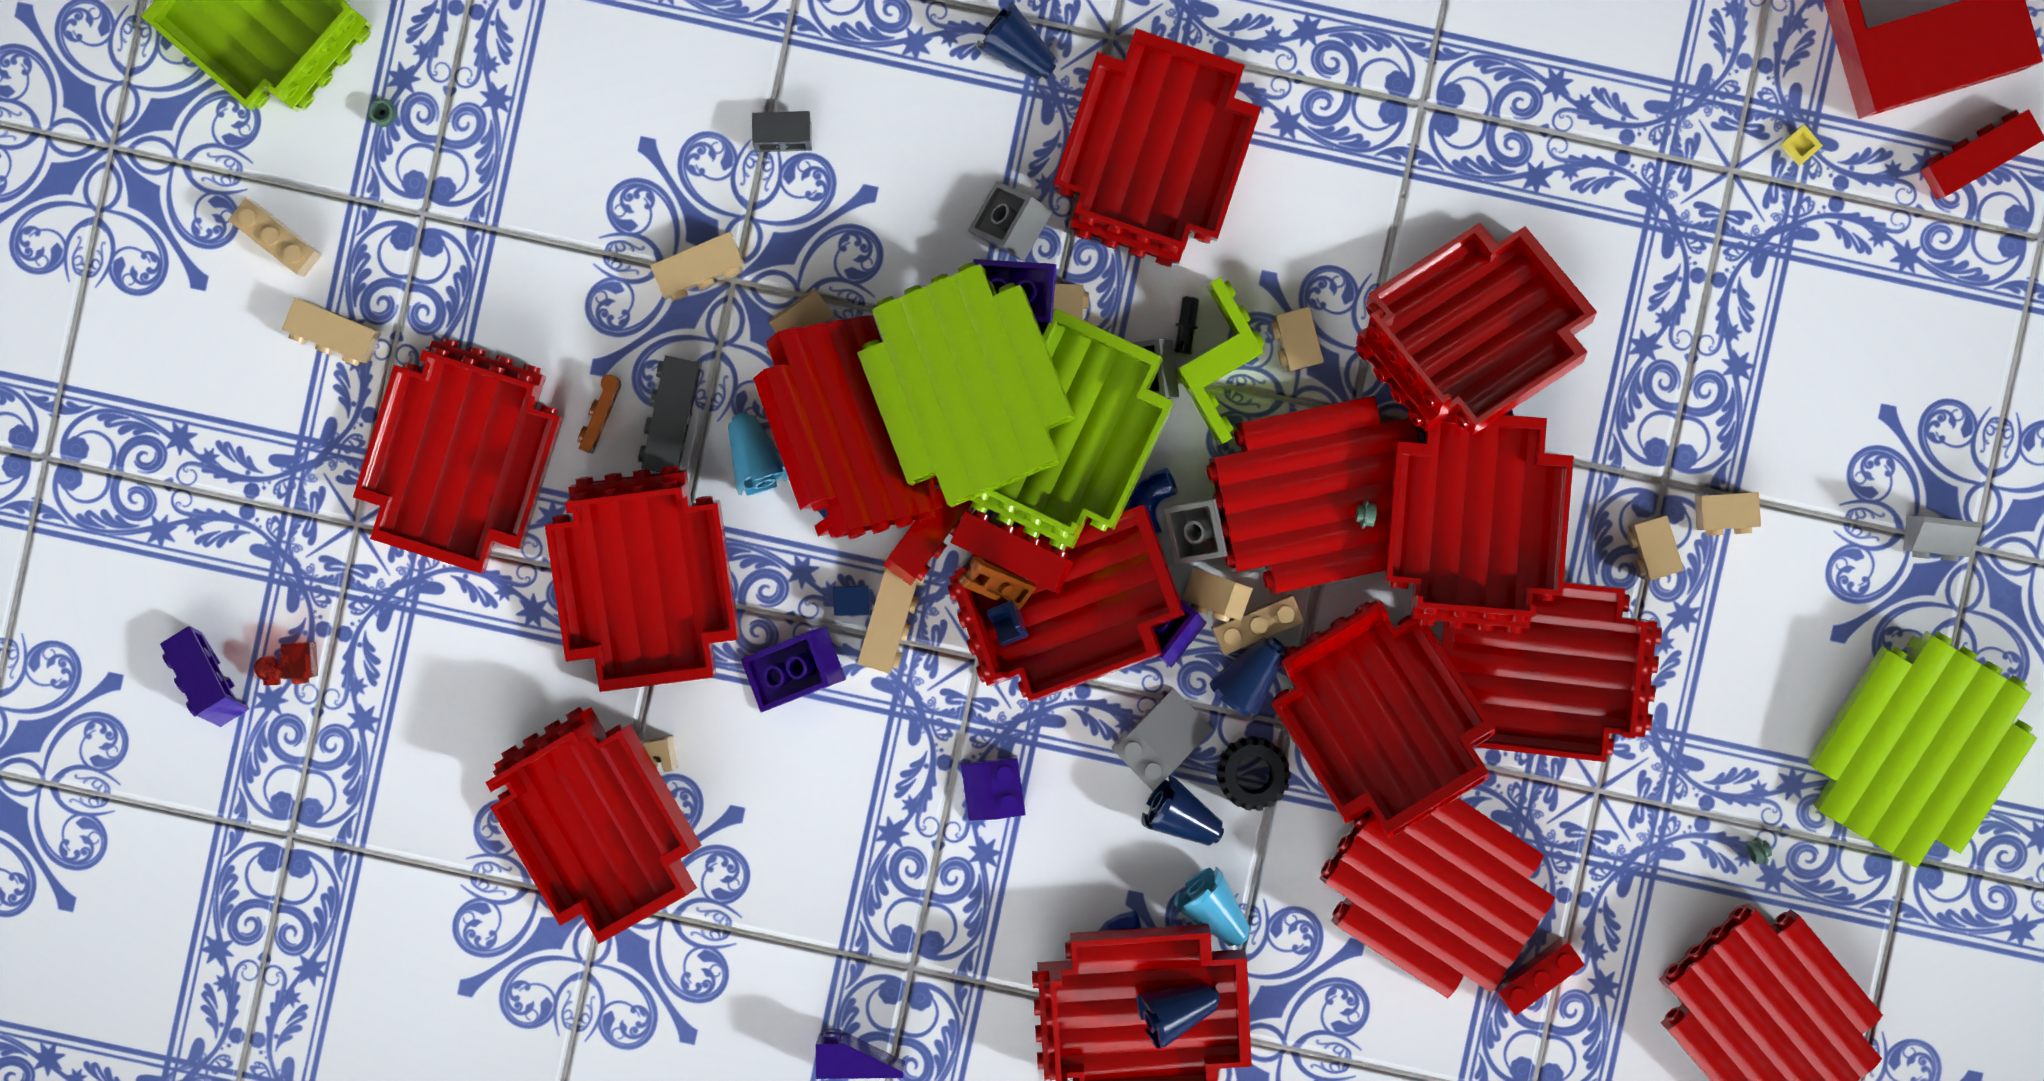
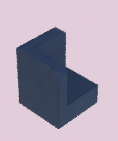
[833,585,869,616]
[986,600,1029,647]

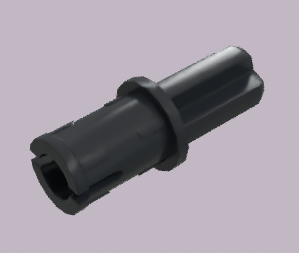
[1174,296,1199,355]

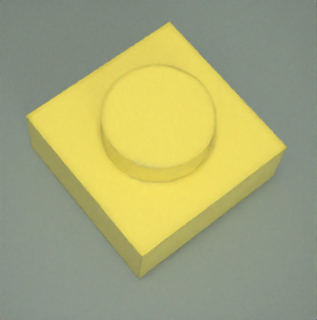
[1780,124,1823,166]

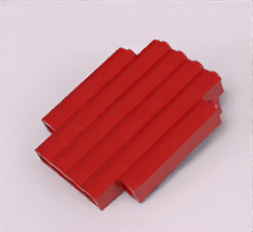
[1053,28,1262,268]
[1356,223,1597,435]
[753,315,943,539]
[353,337,564,574]
[1206,396,1418,594]
[1384,413,1574,634]
[545,465,740,692]
[948,505,1185,702]
[1441,582,1662,762]
[1271,600,1495,838]
[485,707,702,944]
[1319,798,1556,999]
[1659,903,1883,1081]
[1032,924,1252,1081]

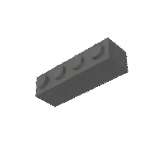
[638,355,702,473]

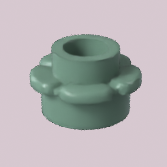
[368,99,397,127]
[1355,500,1377,528]
[1747,837,1772,864]

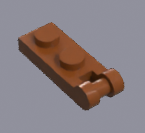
[577,375,622,454]
[957,556,1036,610]

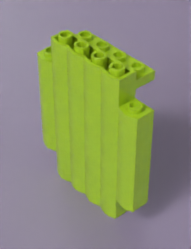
[141,0,373,112]
[857,262,1075,507]
[970,308,1174,551]
[1807,631,2038,868]

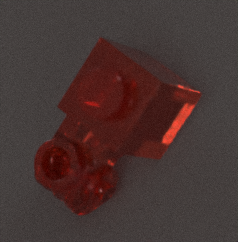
[254,642,318,685]

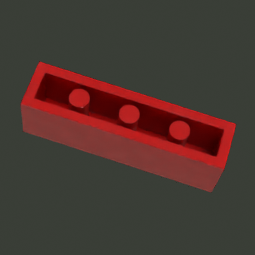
[1920,109,2044,200]
[883,487,974,586]
[950,510,1073,594]

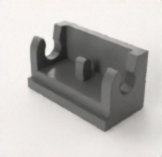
[752,111,812,152]

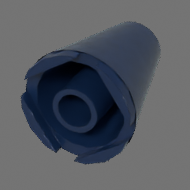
[975,2,1056,80]
[1209,636,1285,718]
[1141,775,1224,846]
[1136,983,1220,1049]

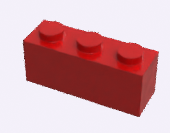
[1495,937,1585,1016]

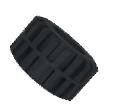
[1216,736,1291,811]

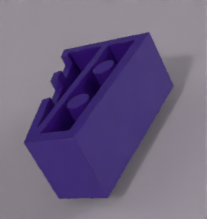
[160,625,249,727]

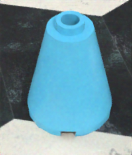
[728,412,789,496]
[1174,867,1250,946]

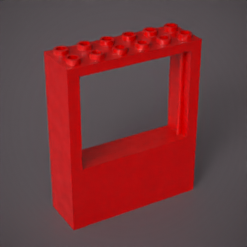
[1824,0,2043,119]

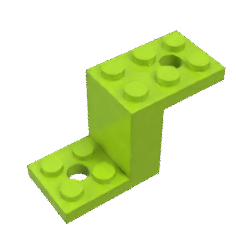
[1176,277,1265,446]

